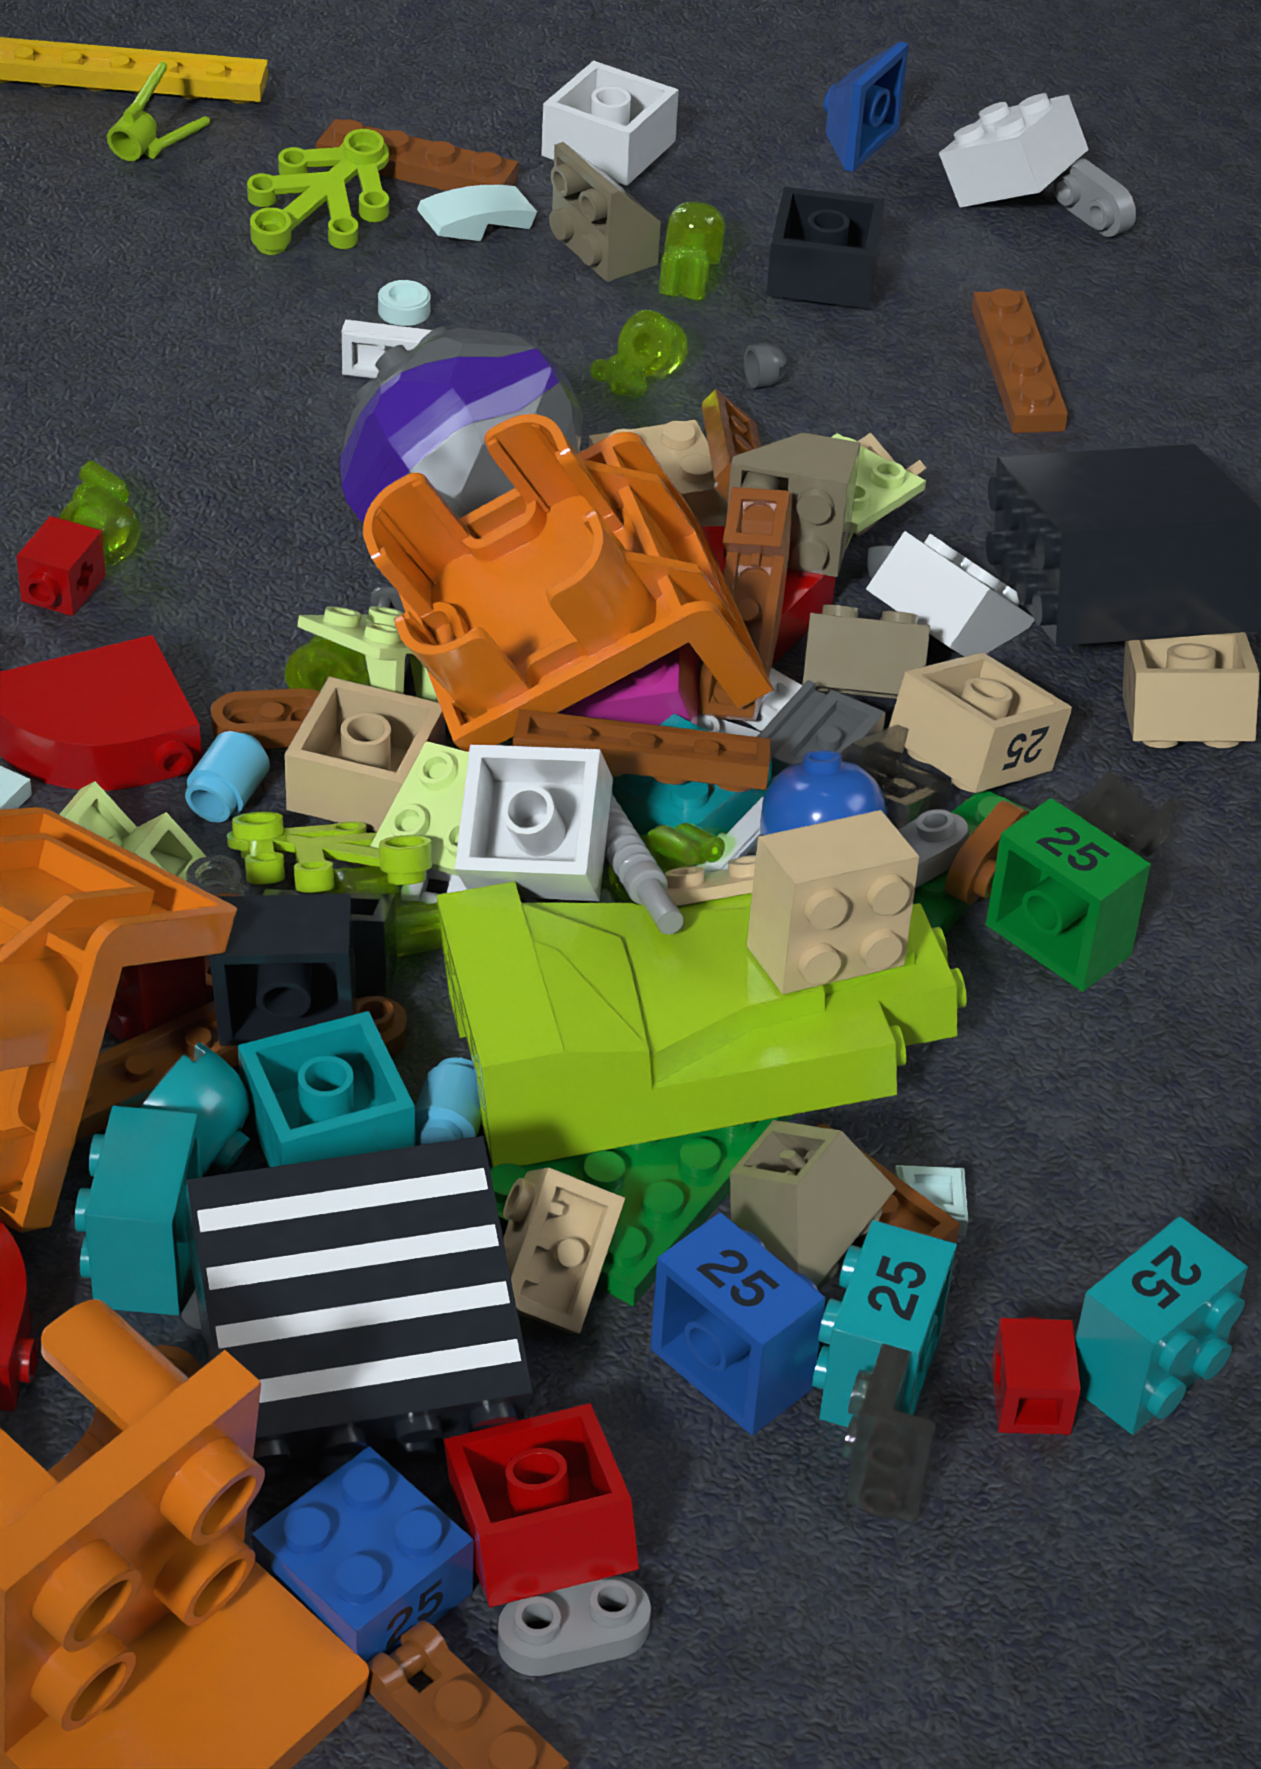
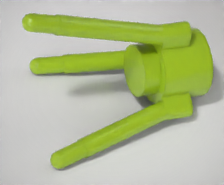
[107,62,210,161]

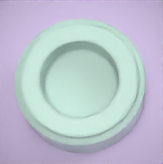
[378,280,431,326]

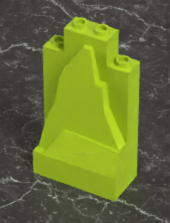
[436,881,967,1167]

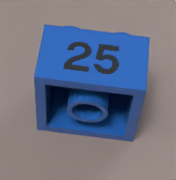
[650,1212,825,1436]
[252,1446,474,1662]

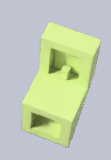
[59,781,208,882]

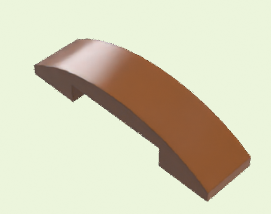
[698,487,792,722]

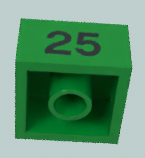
[985,798,1151,992]

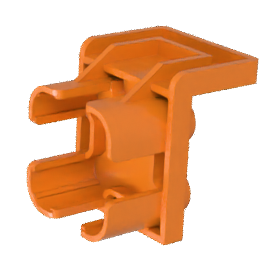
[363,414,774,752]
[0,807,237,1233]
[0,1299,369,1769]

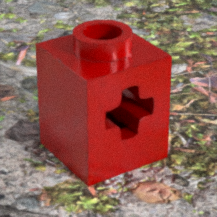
[16,516,106,616]
[991,1317,1081,1435]

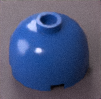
[760,750,887,836]

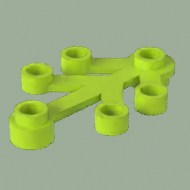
[247,129,389,255]
[227,812,432,893]

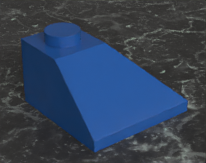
[824,41,909,172]

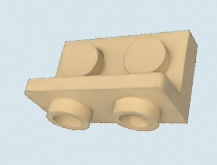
[503,1168,625,1334]

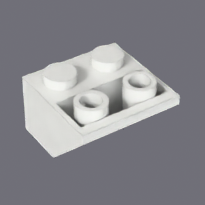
[866,531,1034,657]

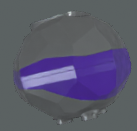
[340,326,584,523]

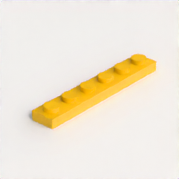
[0,37,268,104]

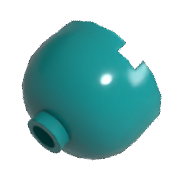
[141,1042,250,1175]

